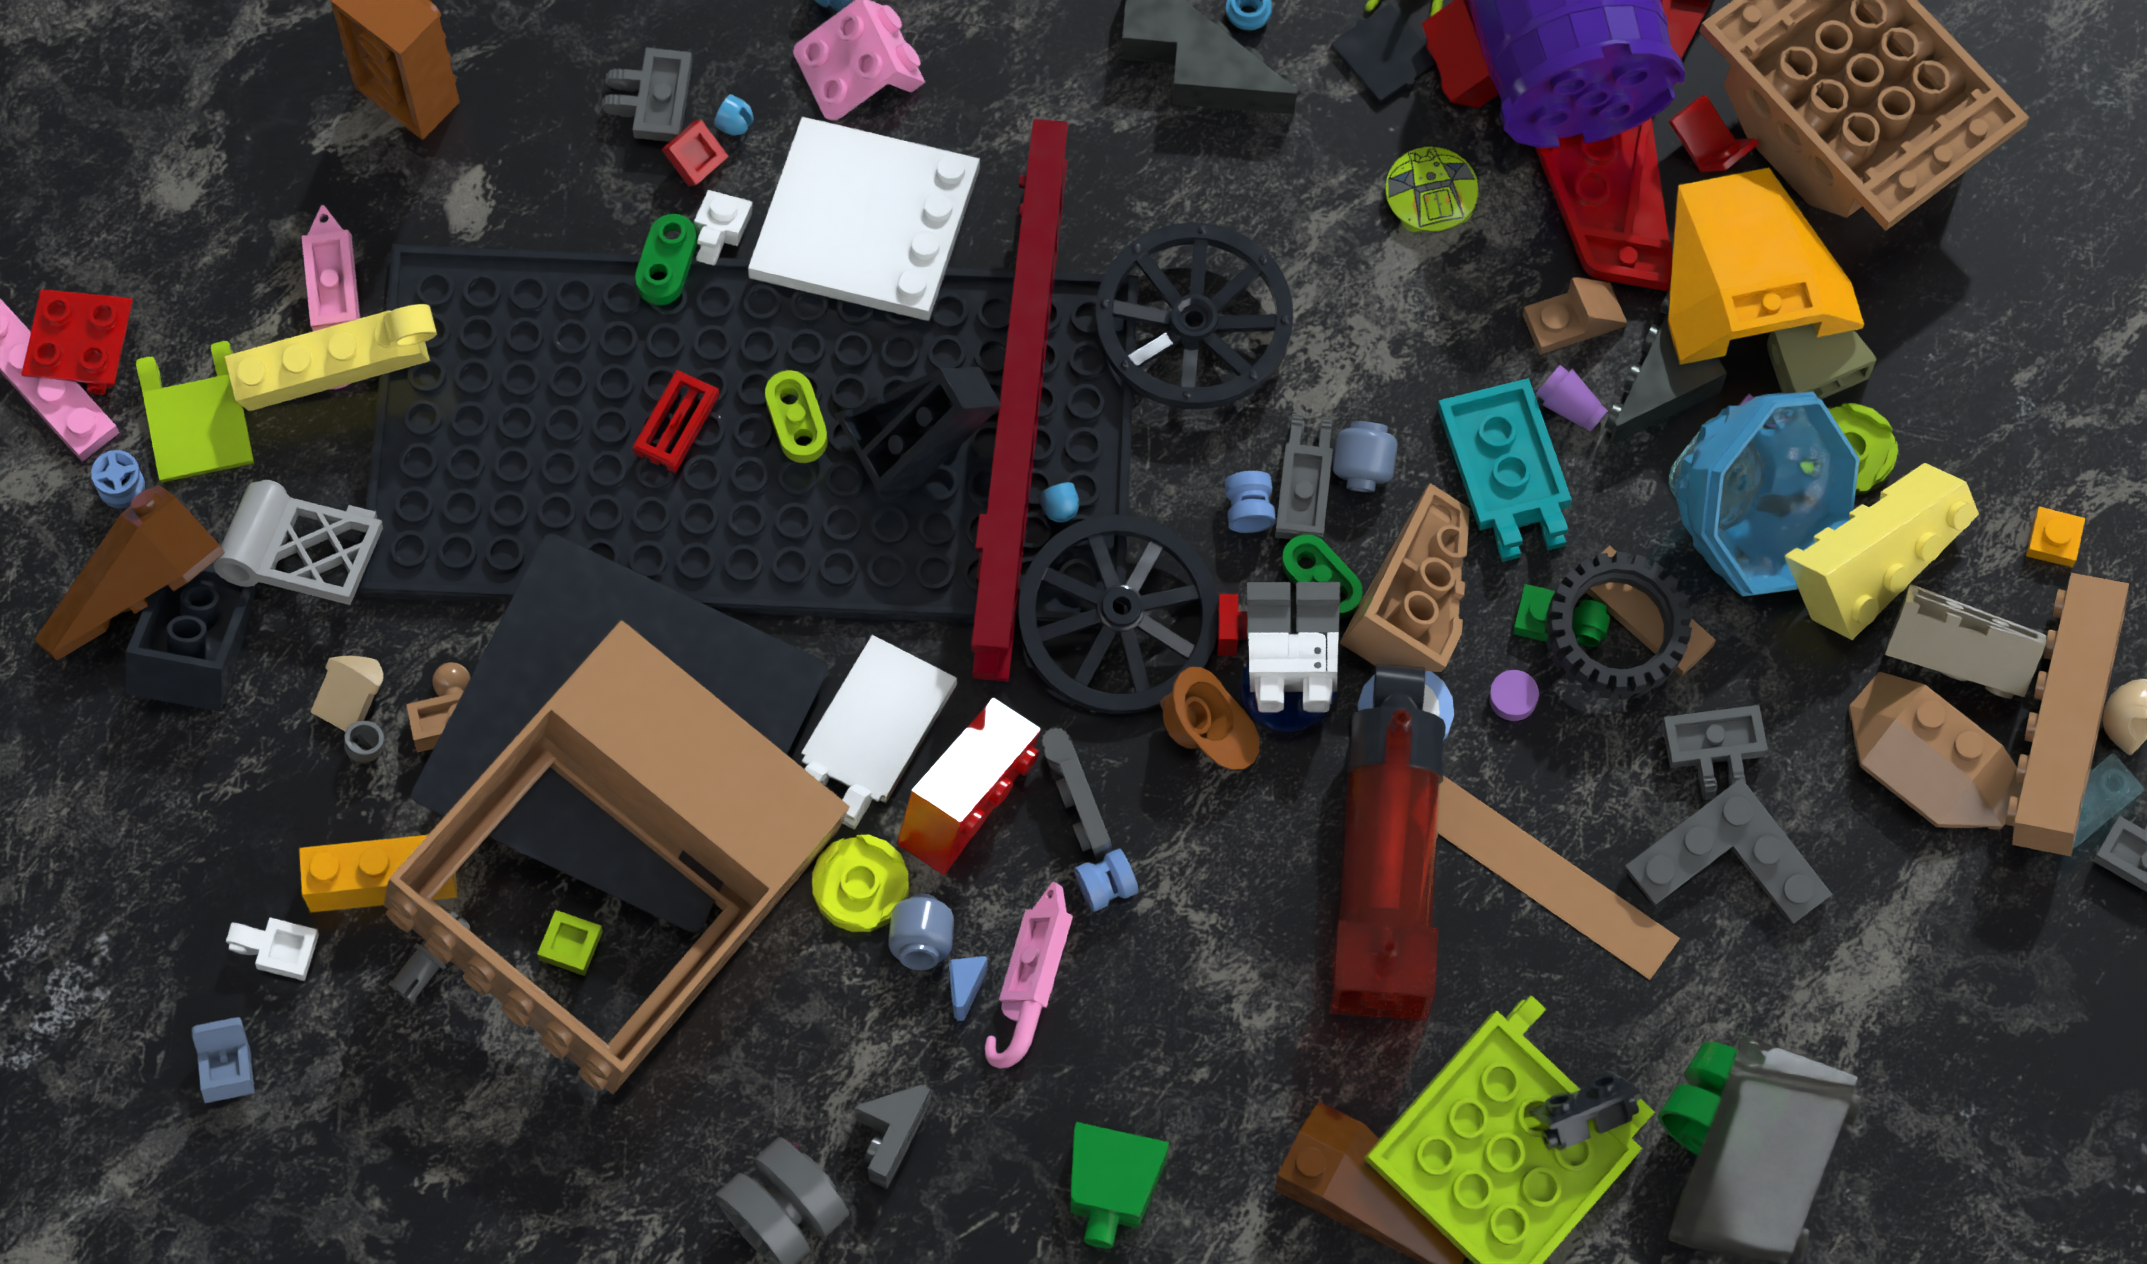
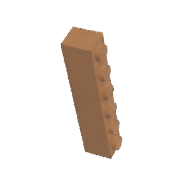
[2005,573,2129,856]

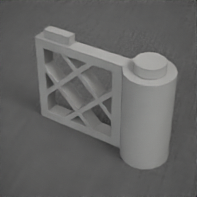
[213,480,383,605]

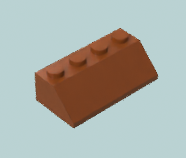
[330,0,460,140]

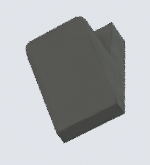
[854,1085,931,1189]

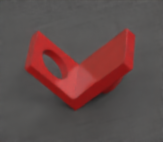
[1669,95,1759,172]

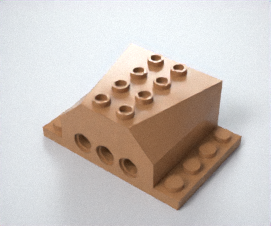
[1699,0,2029,231]

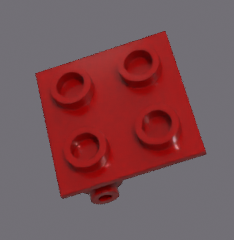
[21,289,133,395]

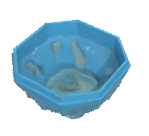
[1669,392,1860,596]

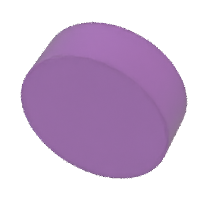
[1489,670,1539,721]

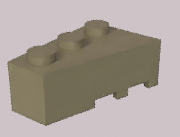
[1885,584,2047,699]

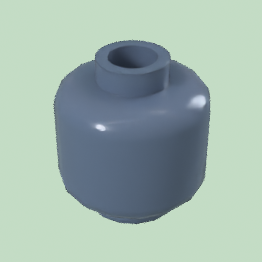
[1332,421,1398,492]
[888,894,954,970]

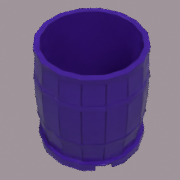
[1468,0,1685,148]

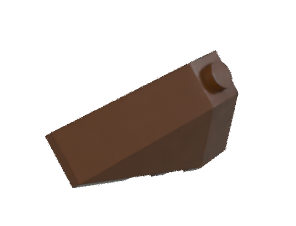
[34,484,225,661]
[1275,1101,1466,1264]

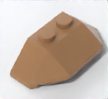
[1848,672,2023,829]

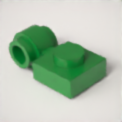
[1513,584,1611,647]

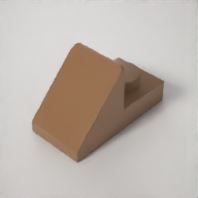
[1523,277,1627,355]

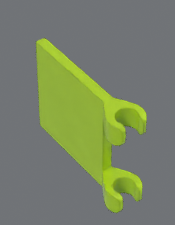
[136,341,254,483]

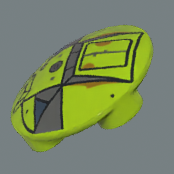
[1386,147,1478,232]

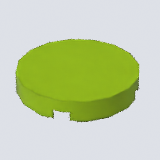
[1804,403,1898,495]

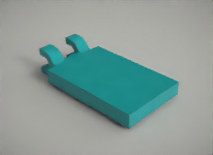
[1438,378,1572,562]

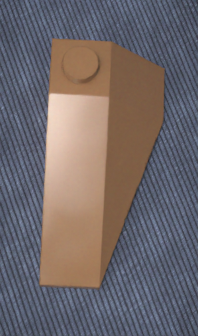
[1340,483,1470,672]

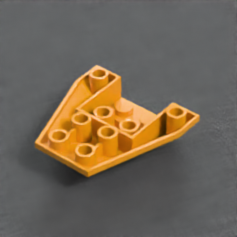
[1668,168,1864,365]

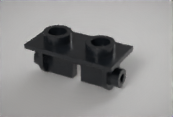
[1529,1075,1640,1151]

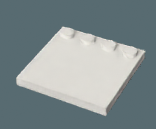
[748,117,980,321]

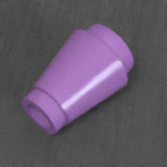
[1536,365,1608,432]

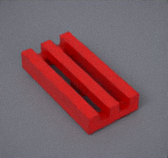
[632,370,720,473]

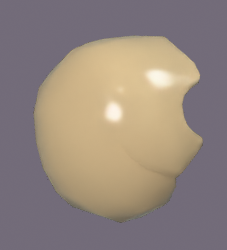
[2102,679,2147,755]

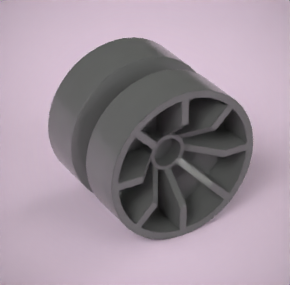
[714,1137,849,1264]

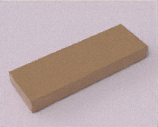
[1586,546,1716,678]

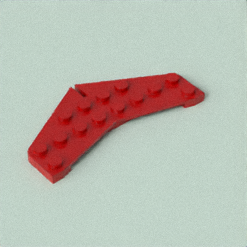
[1535,0,1712,291]

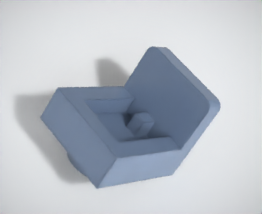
[192,1018,254,1103]

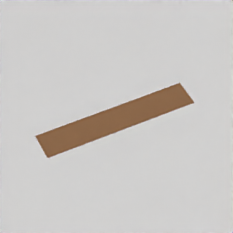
[1413,776,1680,980]

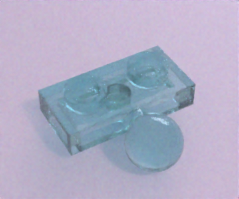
[2073,752,2145,849]

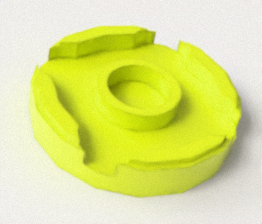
[812,835,909,932]

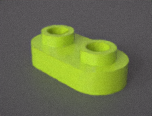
[765,370,828,463]

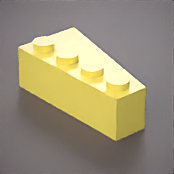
[1784,463,1979,640]

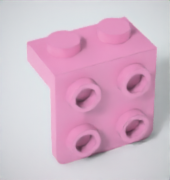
[793,0,925,121]

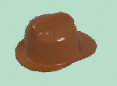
[1160,667,1259,770]

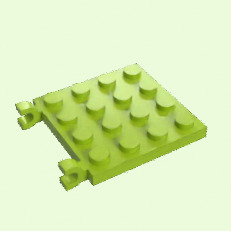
[1363,995,1655,1264]

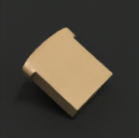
[311,656,383,732]

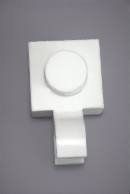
[694,190,753,265]
[226,918,319,981]

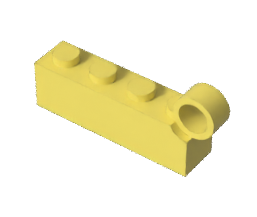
[225,304,437,411]

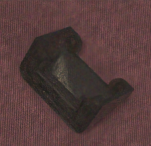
[1667,1034,1862,1264]

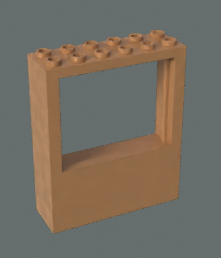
[384,620,850,1094]

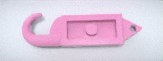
[302,205,360,390]
[984,882,1073,1069]

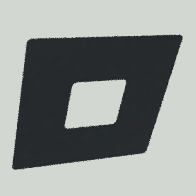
[411,533,828,933]

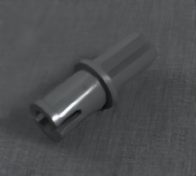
[388,910,470,1004]

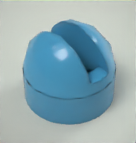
[714,94,753,135]
[1038,482,1079,522]

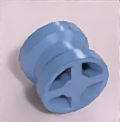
[91,450,145,508]

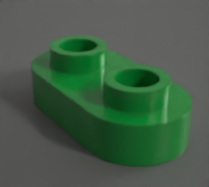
[635,214,697,305]
[1282,534,1362,620]

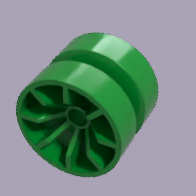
[1658,1042,1792,1173]

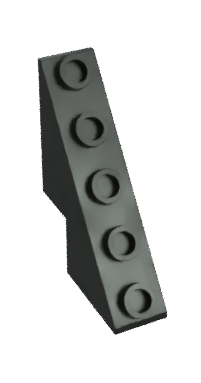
[1121,0,1301,114]
[1604,289,1727,445]

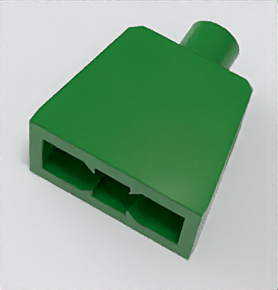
[1070,1122,1169,1249]

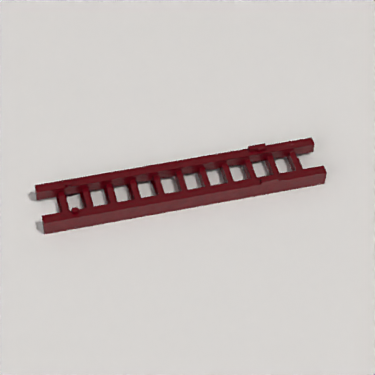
[972,119,1068,682]

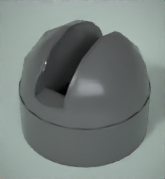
[344,721,384,764]

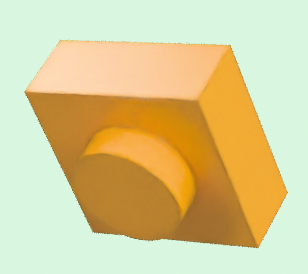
[2026,507,2085,568]

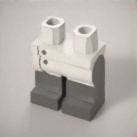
[1247,582,1340,712]

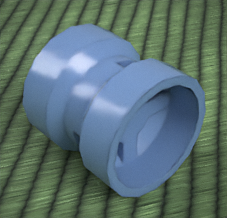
[1224,471,1276,533]
[1074,848,1139,912]

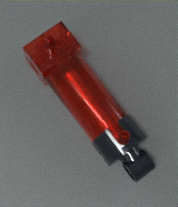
[1329,664,1446,1021]

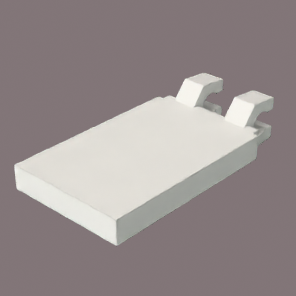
[801,635,957,830]

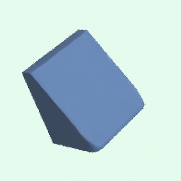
[949,956,988,1021]

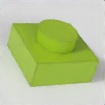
[537,910,603,976]

